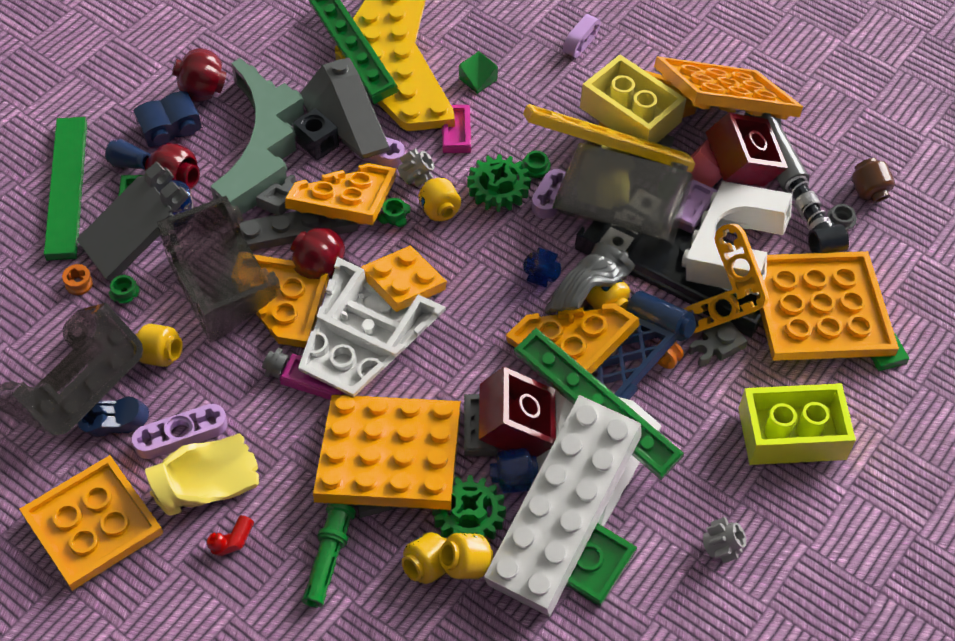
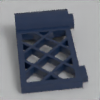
[595,291,696,400]

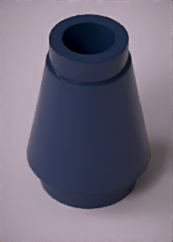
[105,139,150,170]

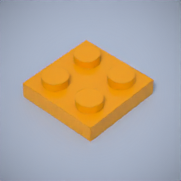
[361,245,447,312]

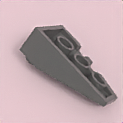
[300,58,390,159]

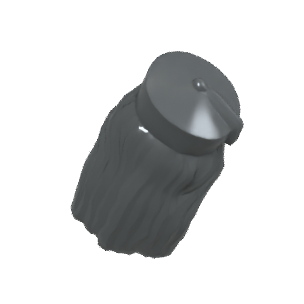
[545,242,635,315]

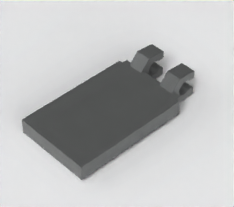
[77,162,189,281]

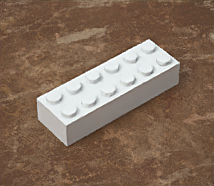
[484,395,641,617]

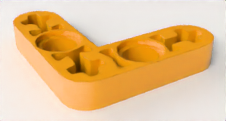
[684,223,769,333]

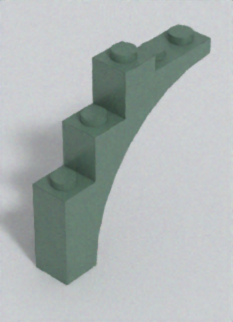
[211,58,304,221]

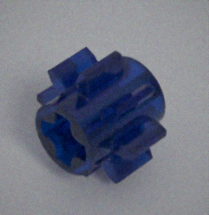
[523,247,561,287]

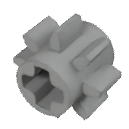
[398,148,435,187]
[703,517,746,563]

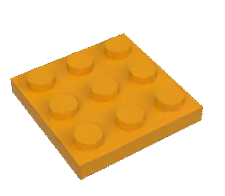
[19,455,164,591]

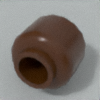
[851,158,895,203]

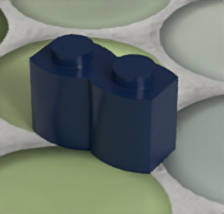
[133,91,202,147]

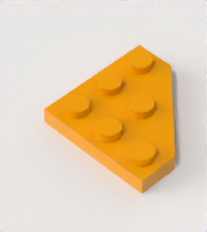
[285,163,397,225]
[232,253,329,348]
[506,303,640,374]

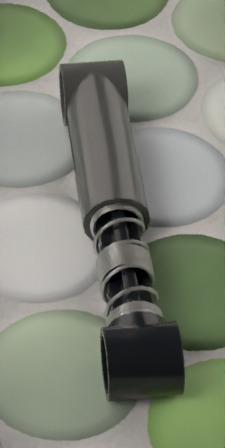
[744,112,849,253]

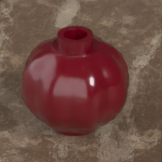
[172,48,227,102]
[145,143,200,193]
[290,228,345,279]

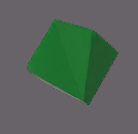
[459,51,498,94]

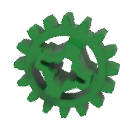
[467,154,531,212]
[432,475,506,540]

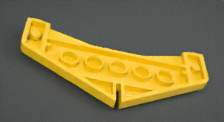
[335,0,455,131]

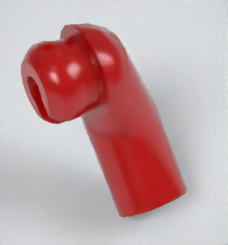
[206,515,254,556]

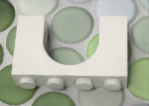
[682,181,792,295]

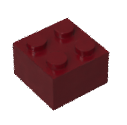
[705,112,788,187]
[479,367,556,461]

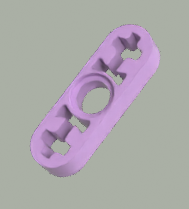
[132,404,228,459]

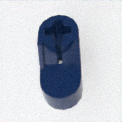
[77,396,149,438]

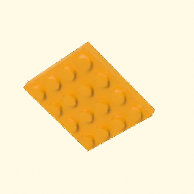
[654,56,803,120]
[756,251,899,361]
[313,395,461,510]

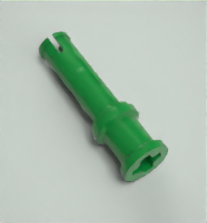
[301,503,356,608]

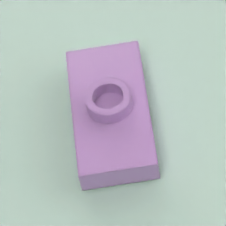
[665,179,718,234]

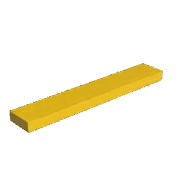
[523,104,695,172]

